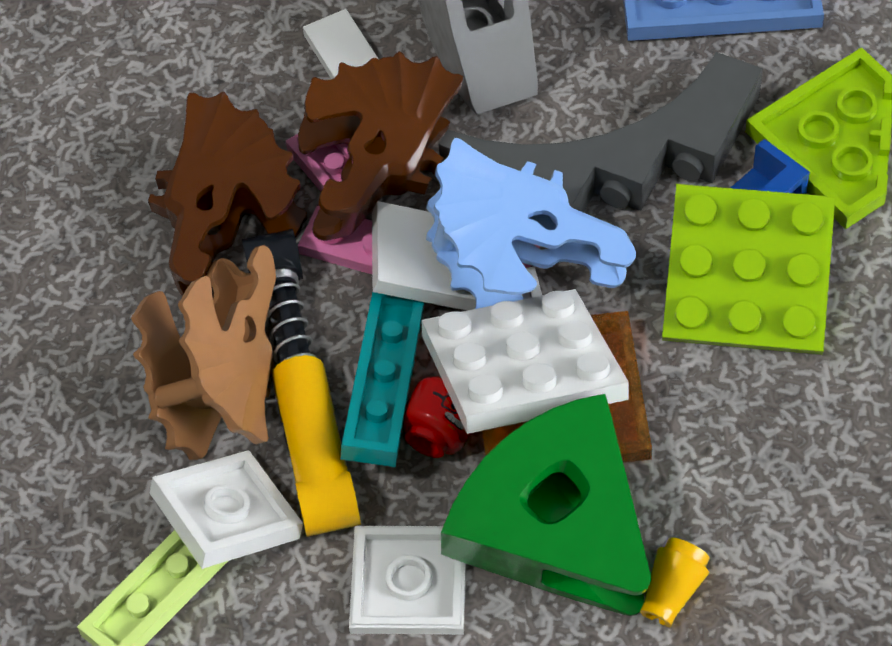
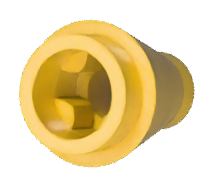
[640,538,710,627]

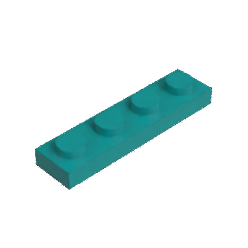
[340,292,425,467]

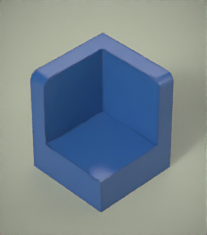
[730,139,810,194]

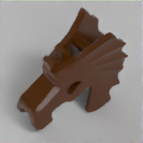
[297,51,464,241]
[148,92,308,298]

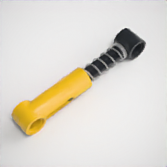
[242,229,361,537]

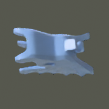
[426,138,636,309]

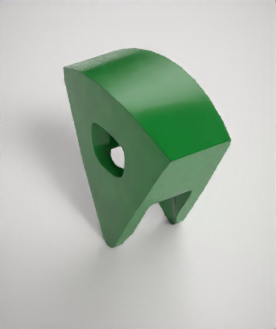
[441,394,651,616]

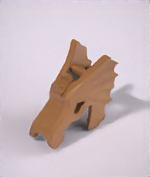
[131,245,276,460]

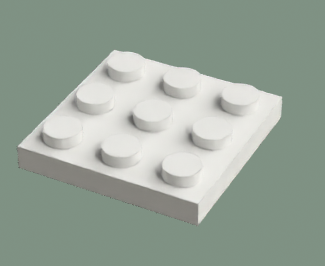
[421,289,629,434]

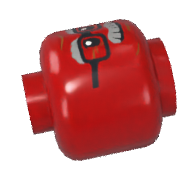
[403,376,471,458]

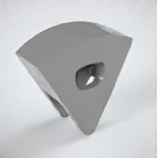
[418,0,538,114]

